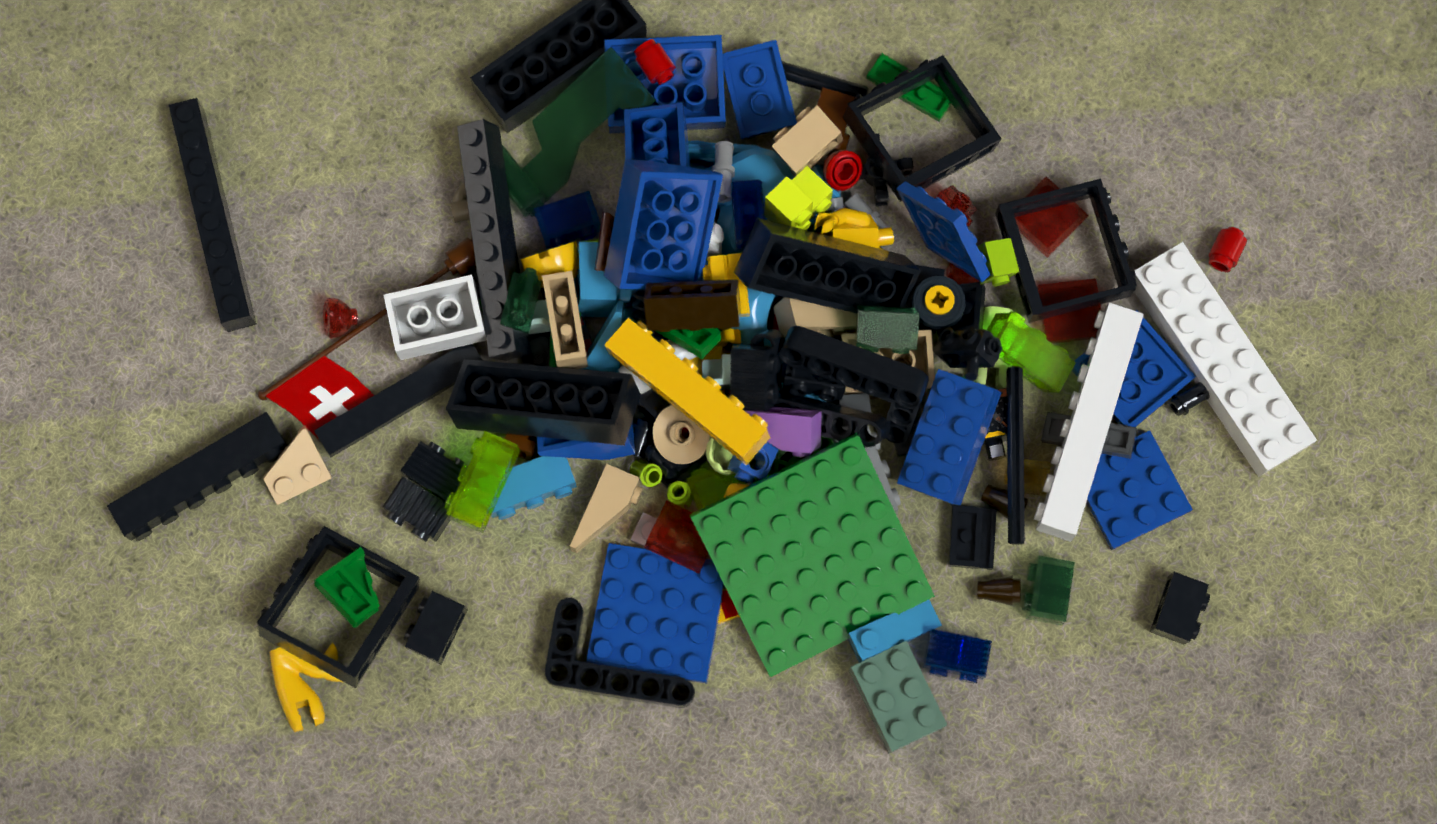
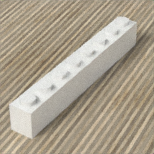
[1034,303,1144,542]

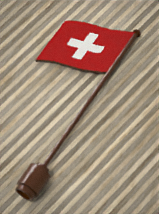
[258,237,476,438]

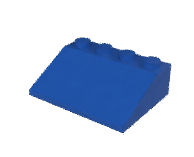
[605,35,726,134]
[604,159,723,289]

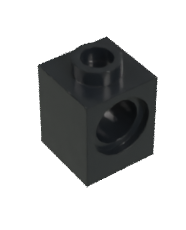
[637,389,671,423]

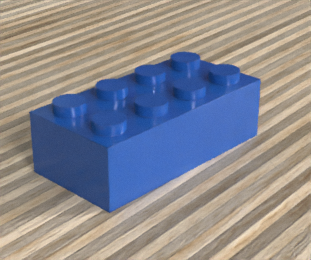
[624,102,690,167]
[897,369,1002,506]

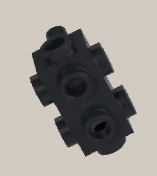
[933,327,1003,380]

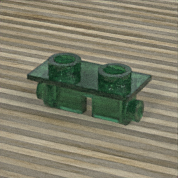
[500,268,542,334]

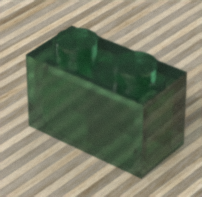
[855,305,919,354]
[1022,556,1075,625]

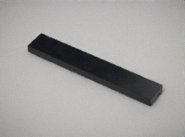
[314,344,483,458]

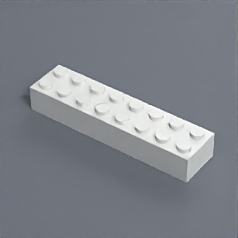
[1134,242,1317,477]

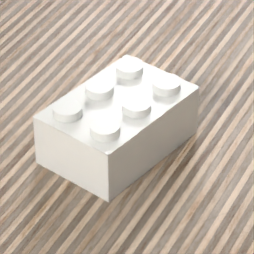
[384,275,487,360]

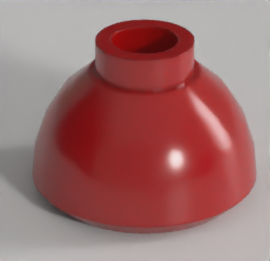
[823,150,862,191]

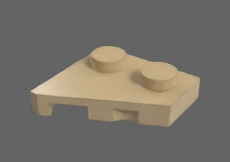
[263,426,332,505]

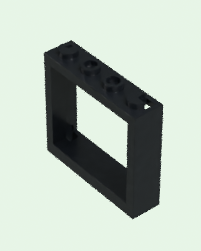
[842,55,1002,202]
[995,179,1137,323]
[256,526,420,689]

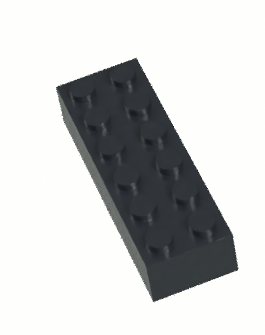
[470,0,647,134]
[734,218,921,323]
[446,359,641,445]

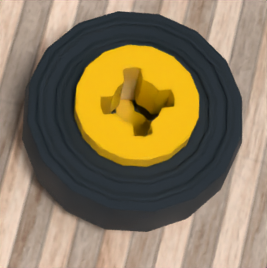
[912,276,966,330]

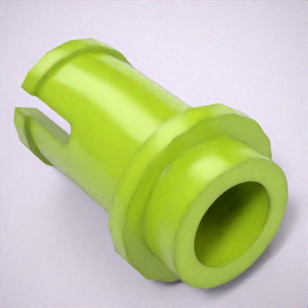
[629,460,662,487]
[667,481,692,510]

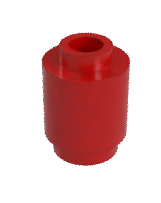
[634,39,675,85]
[1208,227,1247,272]

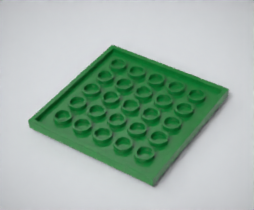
[690,433,935,677]

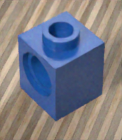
[727,442,779,485]

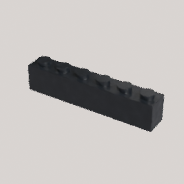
[107,412,288,541]

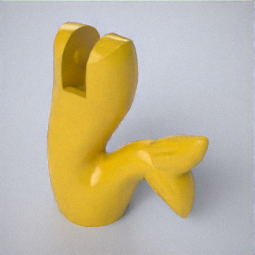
[269,643,343,732]

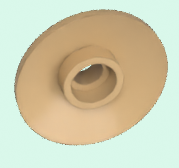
[653,405,711,464]

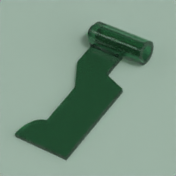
[502,47,656,217]

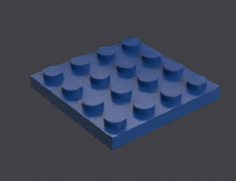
[586,543,725,684]

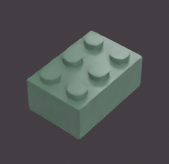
[848,641,947,754]

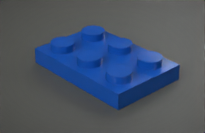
[722,40,797,140]

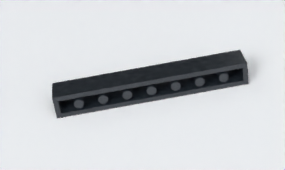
[168,98,257,332]
[457,119,532,361]

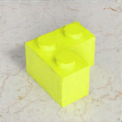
[764,166,833,230]

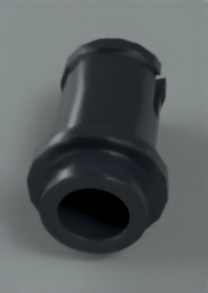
[1169,382,1210,416]
[633,418,654,458]
[644,442,681,479]

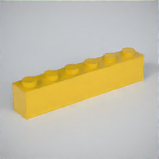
[604,318,770,465]

